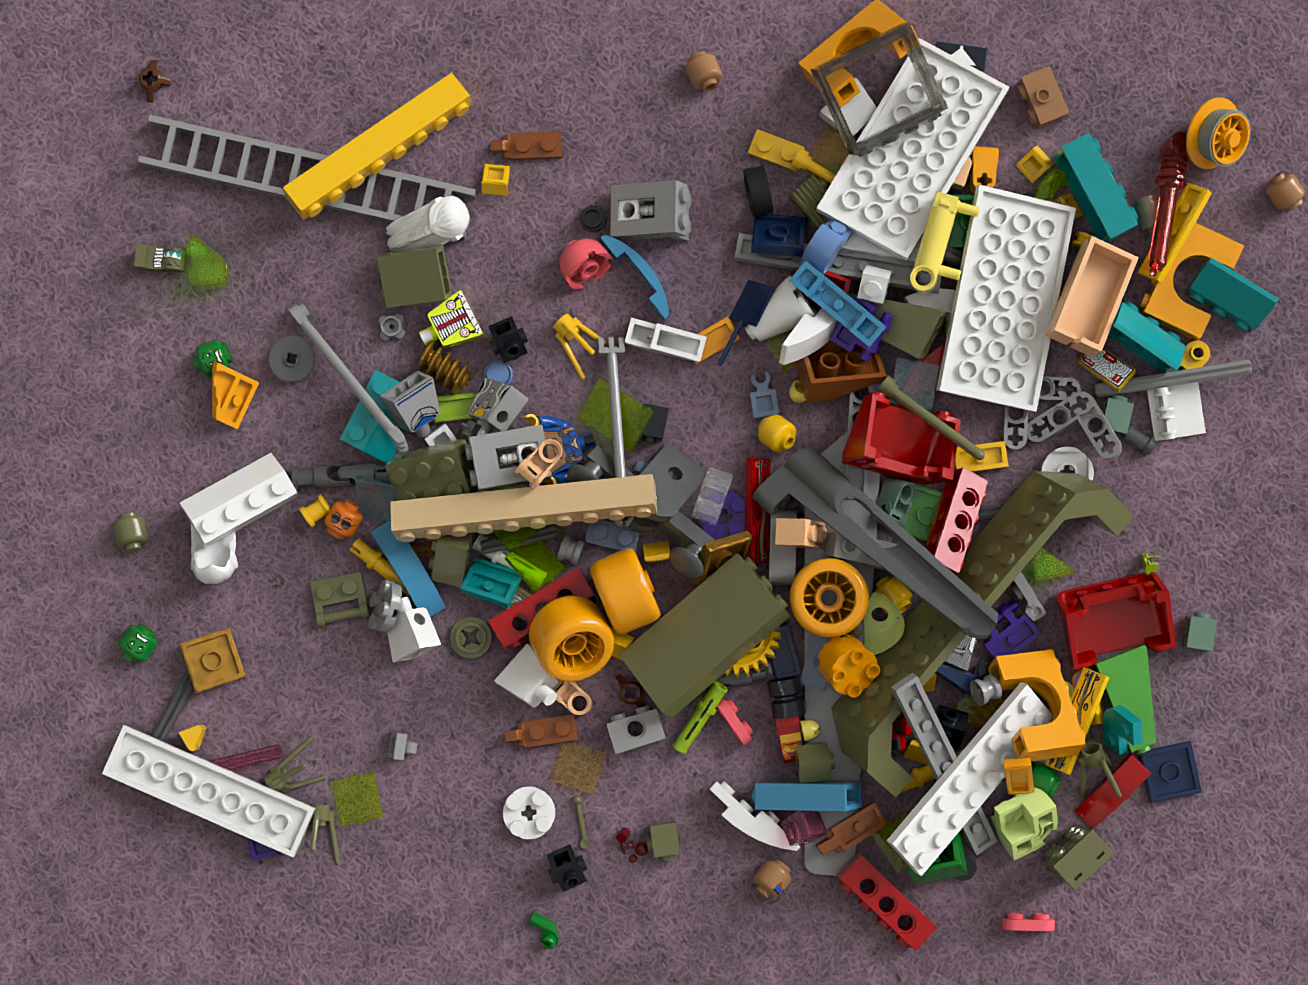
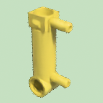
[910,191,980,294]

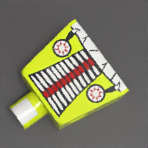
[419,290,485,349]

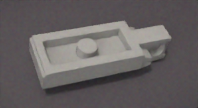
[1011,572,1046,622]

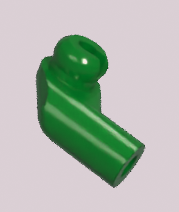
[528,912,559,949]

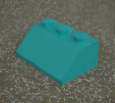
[1185,258,1279,332]
[1108,301,1186,373]
[340,370,406,464]

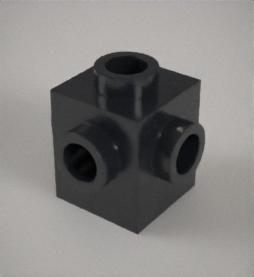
[488,316,528,363]
[935,705,969,749]
[547,844,588,892]

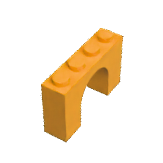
[798,0,920,108]
[1139,223,1244,341]
[987,649,1086,761]

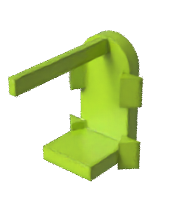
[1141,553,1161,575]

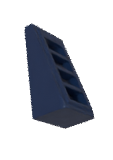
[935,664,981,695]

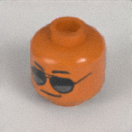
[324,499,363,540]

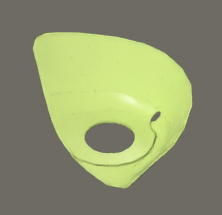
[864,592,905,655]

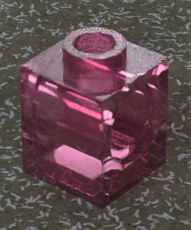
[780,811,828,846]

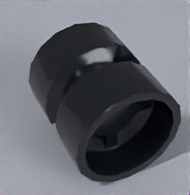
[767,675,806,719]

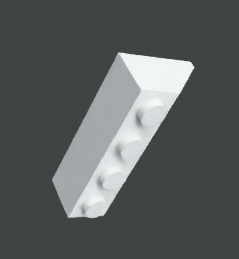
[180,453,297,548]

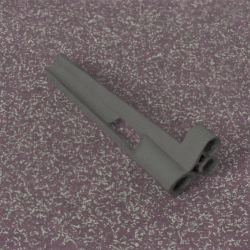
[752,448,998,639]

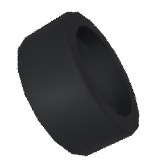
[743,165,773,217]

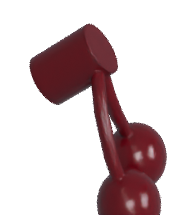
[616,827,648,863]

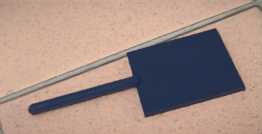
[718,280,776,366]

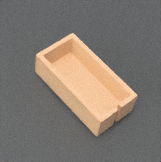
[1045,236,1139,357]

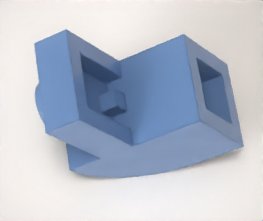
[799,218,853,275]

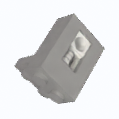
[610,180,692,241]
[464,425,552,492]

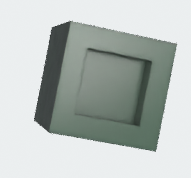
[1098,395,1134,436]
[1182,612,1217,651]

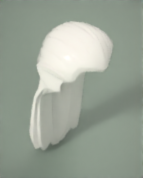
[386,196,470,251]
[191,524,238,584]

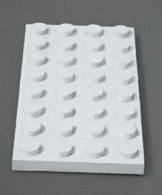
[816,38,1009,261]
[936,185,1076,412]

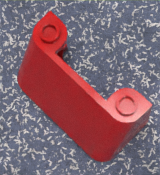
[842,392,961,485]
[1056,572,1176,670]

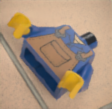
[521,414,596,485]

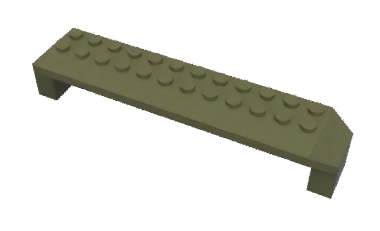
[831,471,1134,797]

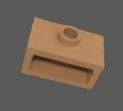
[1016,66,1069,129]

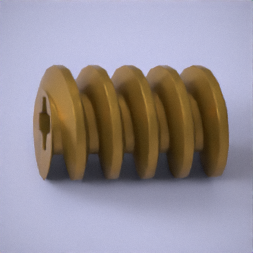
[418,341,476,395]

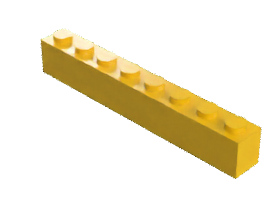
[283,72,471,220]

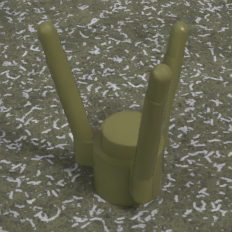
[264,736,327,794]
[1078,741,1122,799]
[296,804,340,865]

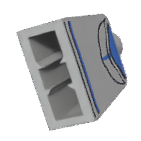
[380,371,440,438]

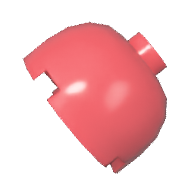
[559,238,612,289]

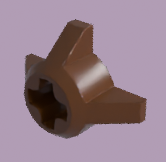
[139,60,172,103]
[615,674,645,708]

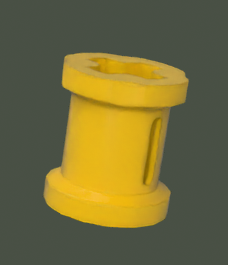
[299,494,331,528]

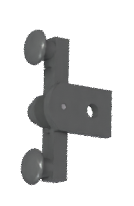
[567,442,715,579]

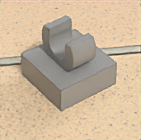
[387,731,418,760]

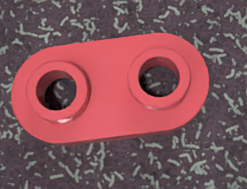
[716,698,753,746]
[1002,912,1055,931]

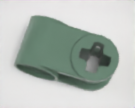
[873,477,916,527]

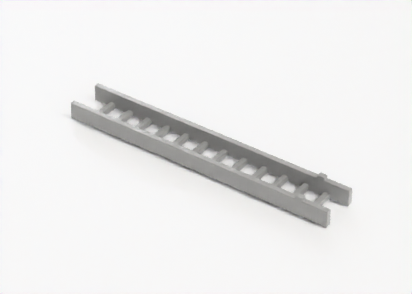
[138,115,476,239]

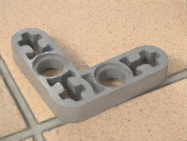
[1002,376,1081,451]
[1027,391,1122,460]

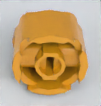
[817,635,880,698]

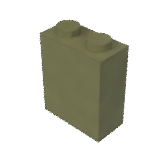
[376,245,452,308]

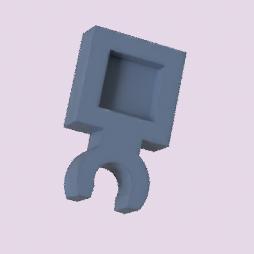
[750,372,779,419]

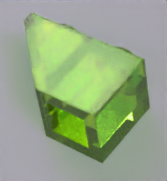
[186,235,229,290]

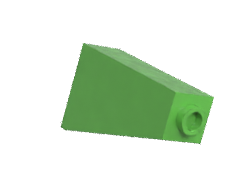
[1093,645,1156,755]

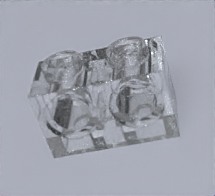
[691,466,733,526]

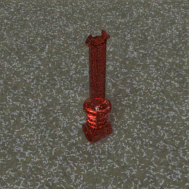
[1148,131,1188,277]

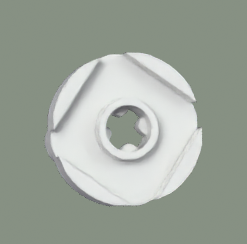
[1040,447,1094,480]
[503,786,555,839]

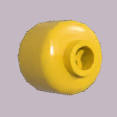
[758,414,797,453]
[875,576,913,614]

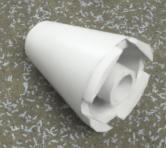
[745,275,817,342]

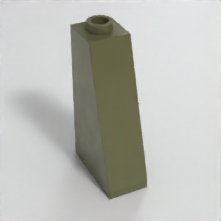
[849,293,948,359]

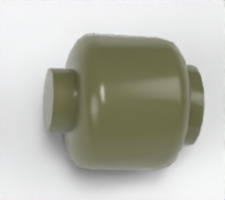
[112,512,149,553]

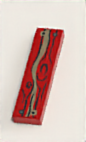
[745,458,770,563]

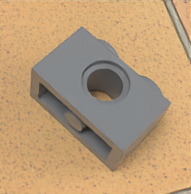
[606,705,666,754]

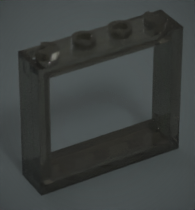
[810,22,948,157]

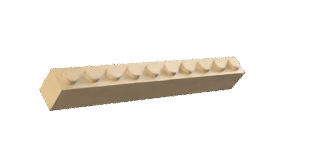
[390,474,657,542]

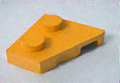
[212,361,259,429]

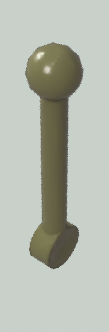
[572,795,590,849]

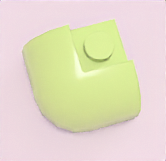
[991,787,1058,861]

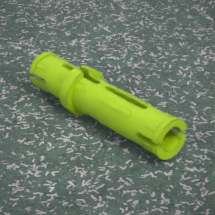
[672,681,728,754]

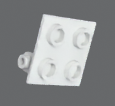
[1147,382,1206,441]

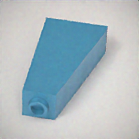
[752,781,862,811]

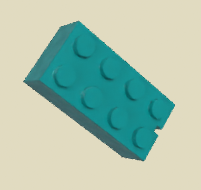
[1054,133,1138,243]

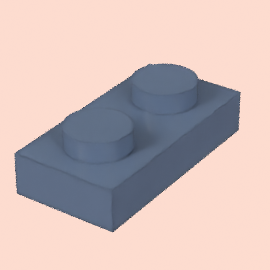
[585,519,640,552]

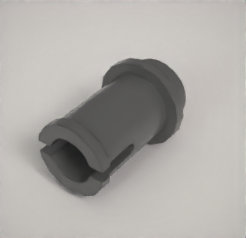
[1122,425,1158,455]

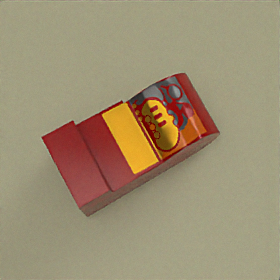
[774,716,802,763]

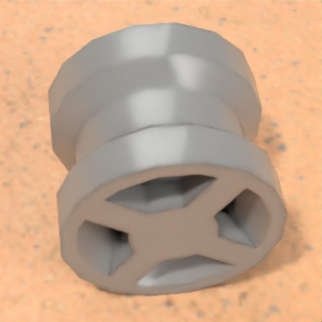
[557,535,585,566]
[970,674,1002,706]

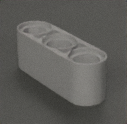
[768,510,797,586]

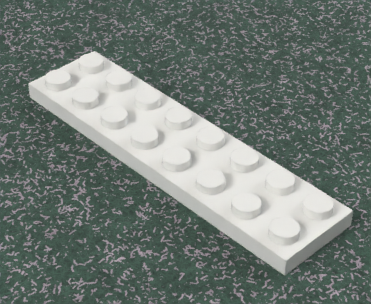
[887,682,1052,876]
[102,725,316,857]

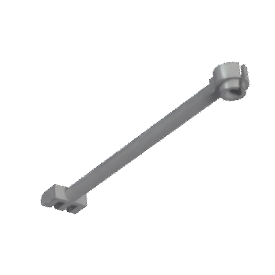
[287,303,409,453]
[597,337,634,527]

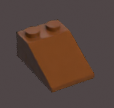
[794,340,887,403]

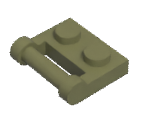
[310,571,370,628]

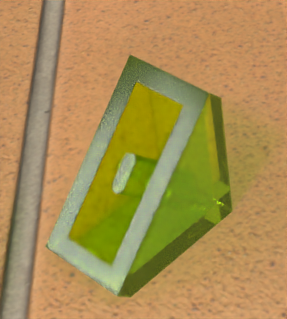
[1029,548,1075,582]

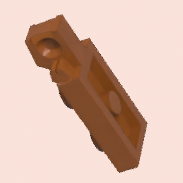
[490,131,562,160]
[504,714,579,748]
[815,801,888,855]

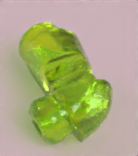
[1034,168,1068,201]

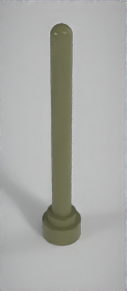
[876,375,985,460]

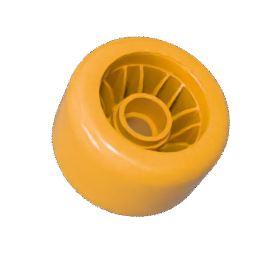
[590,548,661,634]
[790,558,869,638]
[529,596,614,682]

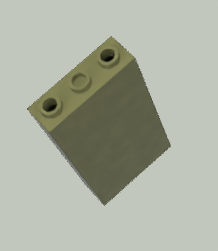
[619,553,791,718]

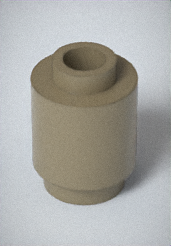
[1135,194,1166,235]

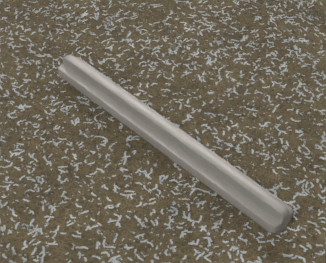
[1095,360,1252,397]

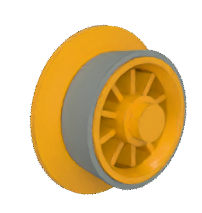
[1186,97,1251,169]

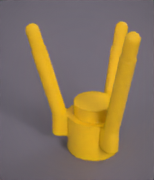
[553,314,606,380]

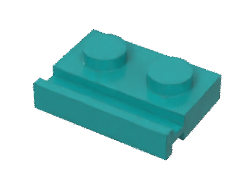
[460,557,524,608]

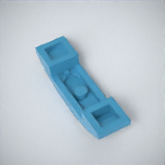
[601,235,669,321]
[789,260,886,347]
[370,520,446,617]

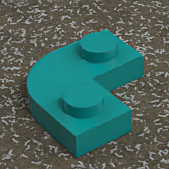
[1102,705,1143,755]

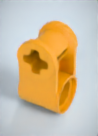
[970,146,999,194]

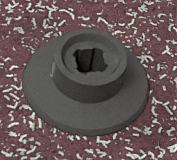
[268,335,315,382]

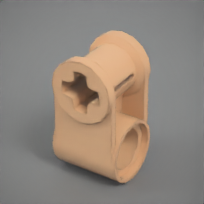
[514,439,562,490]
[552,680,592,715]

